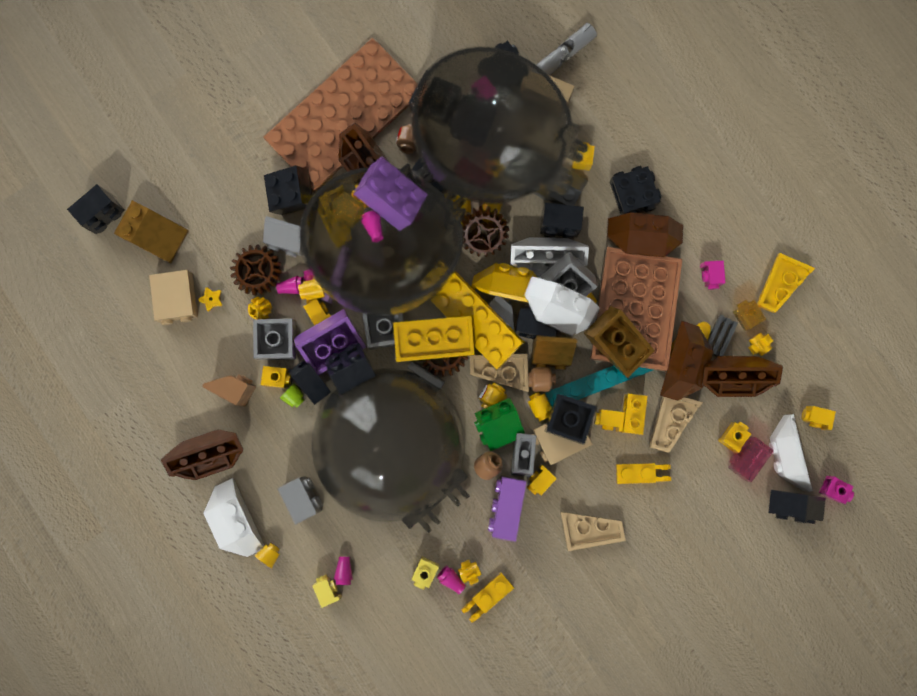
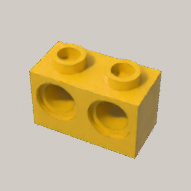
[621,393,648,435]

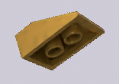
[114,200,189,263]
[584,306,655,378]
[531,336,577,370]

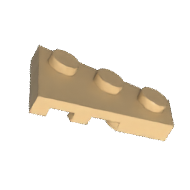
[470,354,529,392]
[649,397,703,453]
[560,512,626,551]

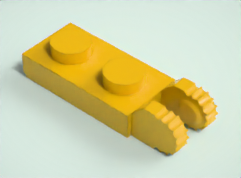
[616,463,671,484]
[461,572,514,623]

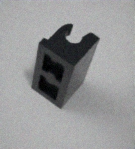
[288,361,331,405]

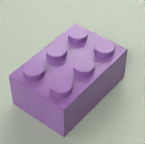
[353,157,428,231]
[294,309,366,375]
[488,476,526,542]

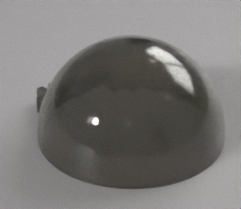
[411,47,588,204]
[300,163,467,316]
[311,368,470,533]

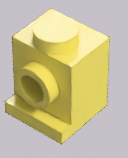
[411,556,439,589]
[312,574,342,608]

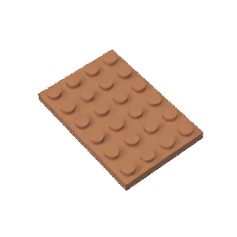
[590,247,682,371]

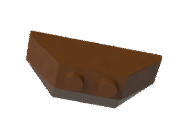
[338,123,390,185]
[607,212,683,257]
[660,321,714,401]
[702,356,783,397]
[161,429,244,480]

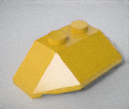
[471,263,538,302]

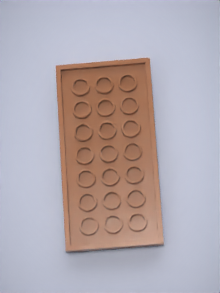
[263,38,418,192]

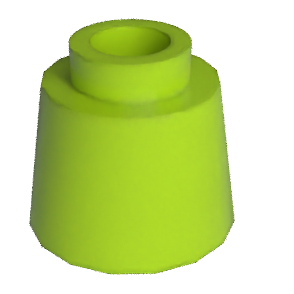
[280,383,305,408]

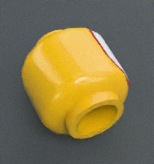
[479,382,507,409]

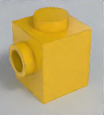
[571,142,595,171]
[261,366,292,389]

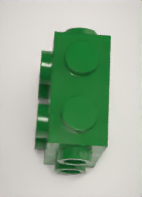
[474,398,525,451]

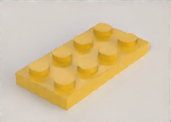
[393,316,474,362]

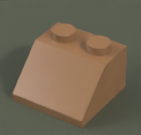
[202,374,256,407]

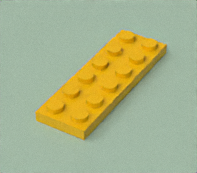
[419,260,524,370]

